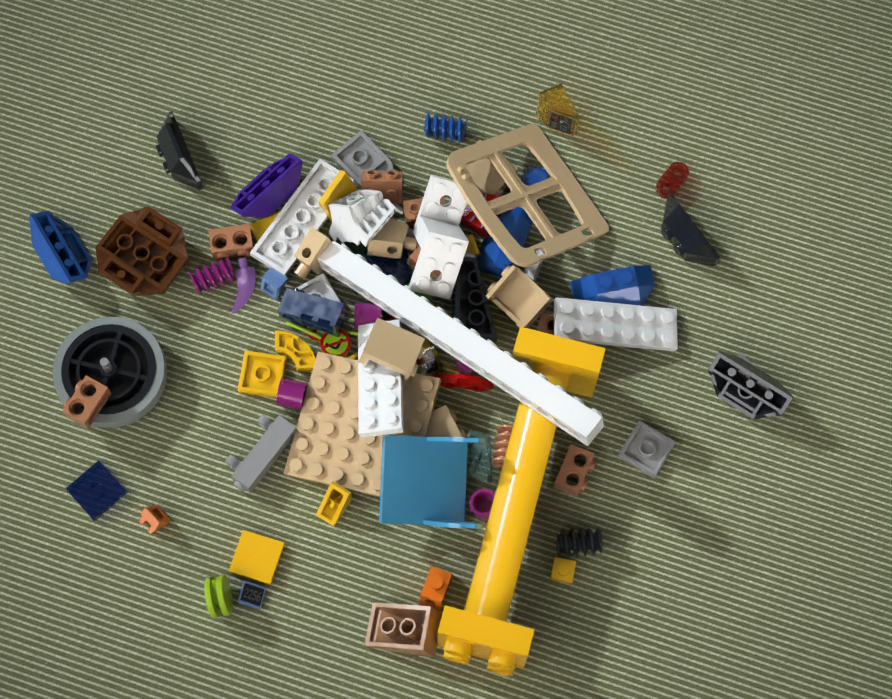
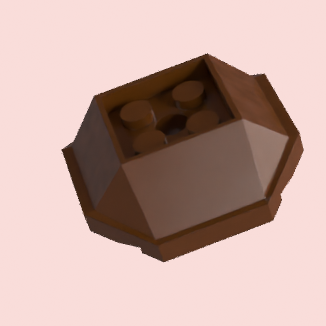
[95,206,189,296]

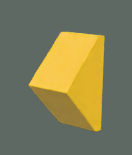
[316,481,352,526]

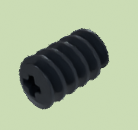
[556,528,602,556]

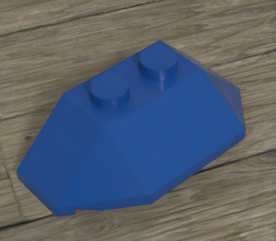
[29,211,92,284]
[570,265,655,306]

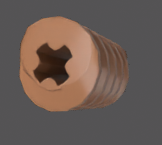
[490,425,513,471]

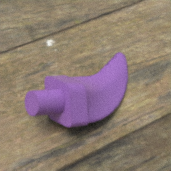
[232,258,256,313]

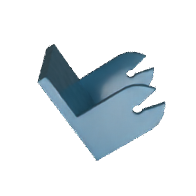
[379,435,486,529]

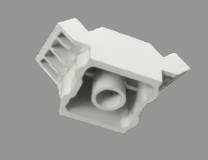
[328,189,396,247]

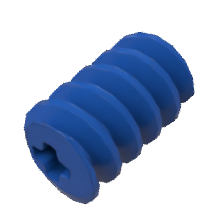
[424,111,468,143]

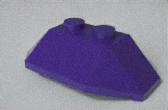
[231,153,303,217]

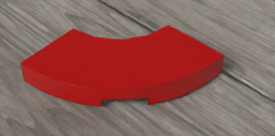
[434,374,494,392]

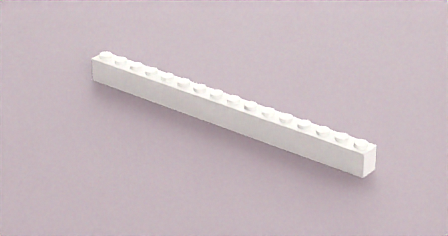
[318,241,604,446]

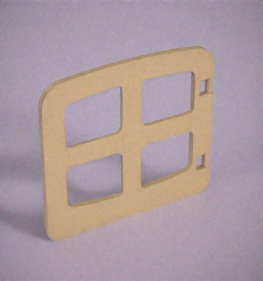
[446,124,609,267]

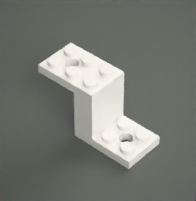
[409,174,469,300]

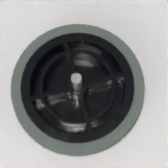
[53,317,167,428]

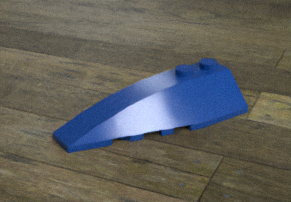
[477,165,549,278]

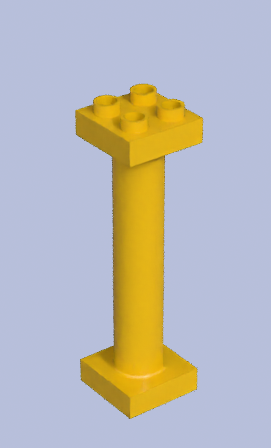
[437,327,605,676]

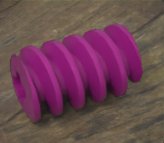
[189,257,235,295]

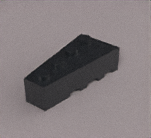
[452,257,498,343]

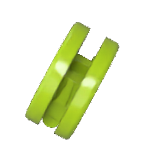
[204,575,233,618]

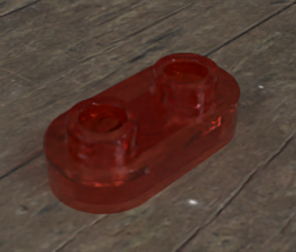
[656,162,689,199]

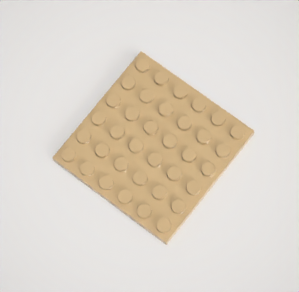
[283,352,441,497]

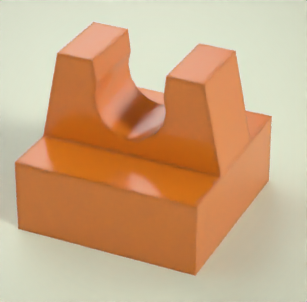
[139,504,171,534]

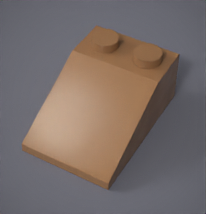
[364,603,442,657]

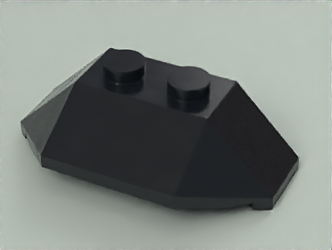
[156,111,203,190]
[661,193,720,266]
[708,351,794,419]

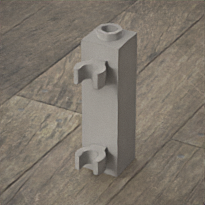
[225,414,297,493]

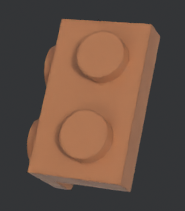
[361,170,403,203]

